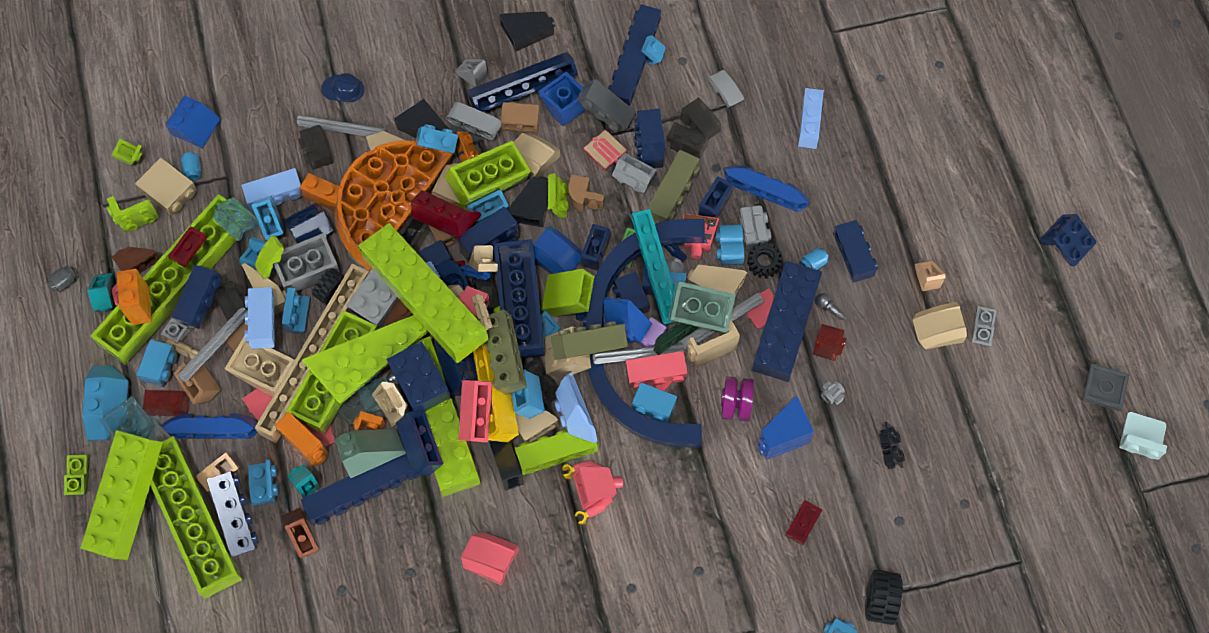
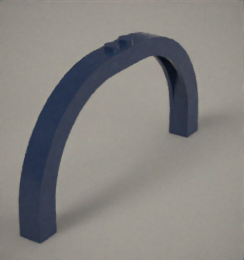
[583,219,705,448]

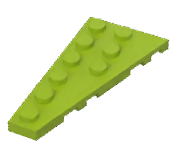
[301,315,429,405]

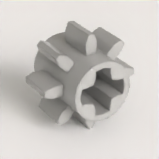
[821,381,845,405]

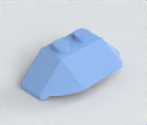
[554,372,597,443]

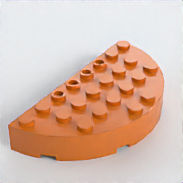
[335,141,452,271]

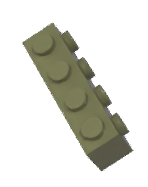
[647,150,701,223]
[486,310,527,395]
[551,321,628,360]

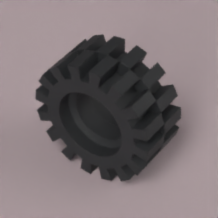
[747,242,783,279]
[312,268,344,305]

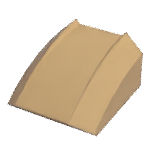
[514,133,560,178]
[913,302,967,349]
[372,381,410,427]

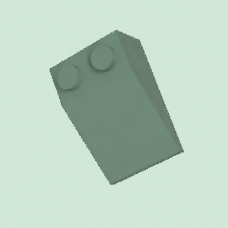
[667,281,736,333]
[334,429,406,478]

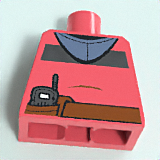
[683,214,719,260]

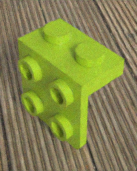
[106,196,159,233]

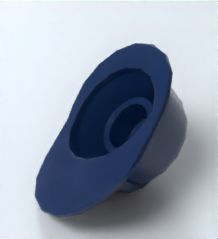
[321,73,364,102]
[436,260,471,290]

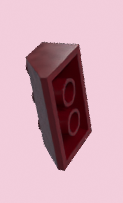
[410,190,481,239]

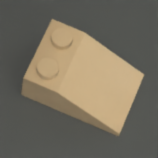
[224,336,295,397]

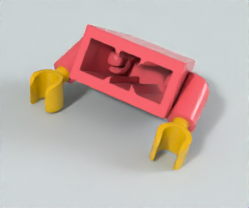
[562,461,623,525]

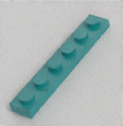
[630,209,674,325]

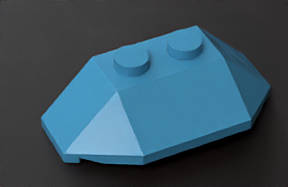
[82,365,129,441]

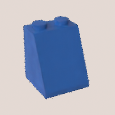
[757,396,814,460]

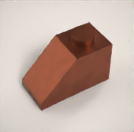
[112,246,160,273]
[282,508,319,559]

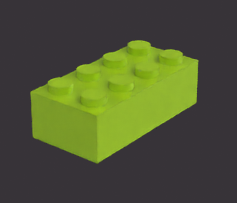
[445,141,531,206]

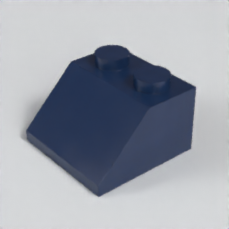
[283,203,334,244]

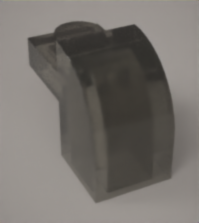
[471,277,500,308]
[523,358,558,405]

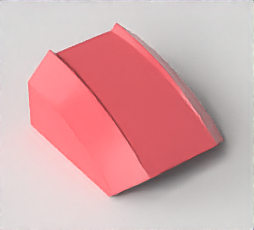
[461,532,519,586]

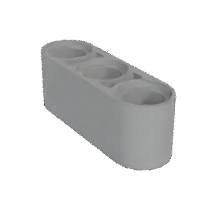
[446,102,502,140]

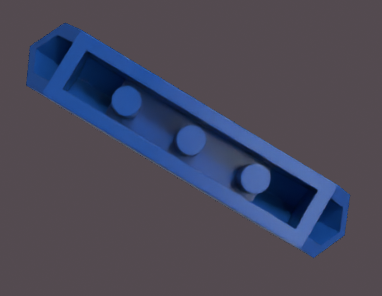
[723,166,811,212]
[160,413,257,439]

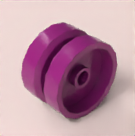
[721,376,754,422]

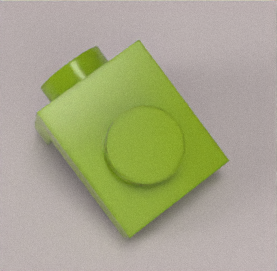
[111,139,143,166]

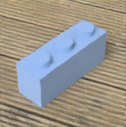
[798,88,824,149]
[241,168,302,212]
[245,287,275,349]

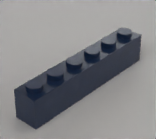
[608,4,661,106]
[467,52,578,112]
[301,449,418,526]

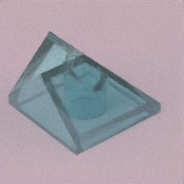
[99,396,156,439]

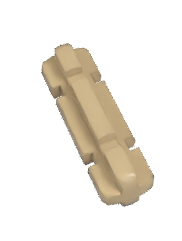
[472,294,492,330]
[166,339,199,360]

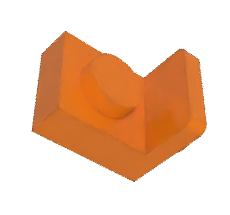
[353,411,386,431]

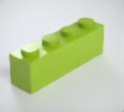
[515,430,598,475]

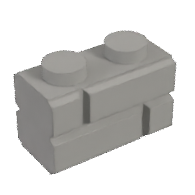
[612,152,657,193]
[739,206,771,250]

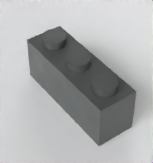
[576,79,636,132]

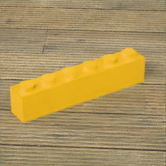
[473,341,519,442]

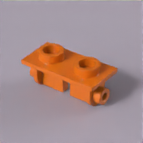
[456,132,479,162]

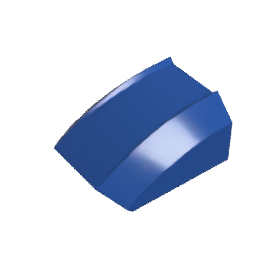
[533,225,583,274]

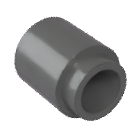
[47,265,77,292]

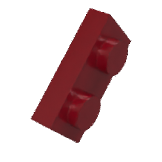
[168,226,207,268]
[785,500,822,545]

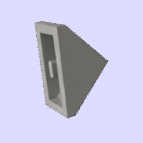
[455,59,488,87]

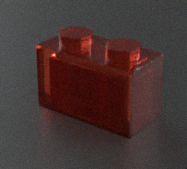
[812,324,846,361]
[142,390,190,417]

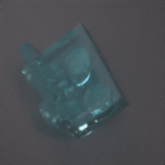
[213,197,259,241]

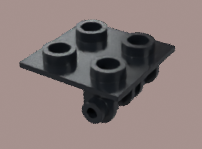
[879,421,905,469]

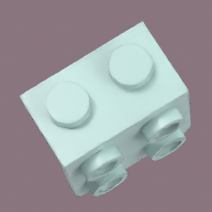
[1119,412,1167,460]

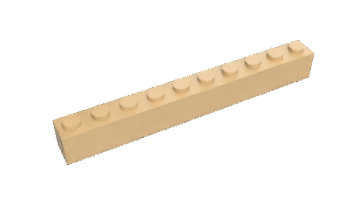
[255,264,369,443]

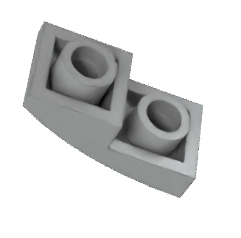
[708,70,744,108]
[971,306,997,347]
[161,318,194,344]

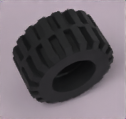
[865,569,903,625]

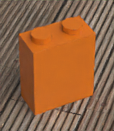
[116,269,152,325]
[274,412,328,468]

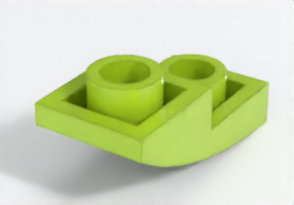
[255,235,284,279]
[64,455,89,495]

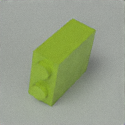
[541,269,595,317]

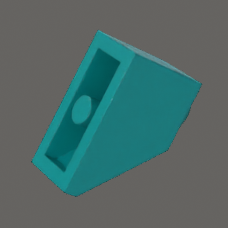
[87,273,115,312]
[287,464,320,498]

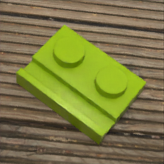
[548,173,569,219]

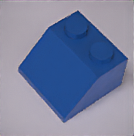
[538,72,586,126]
[166,95,221,149]
[604,297,652,342]

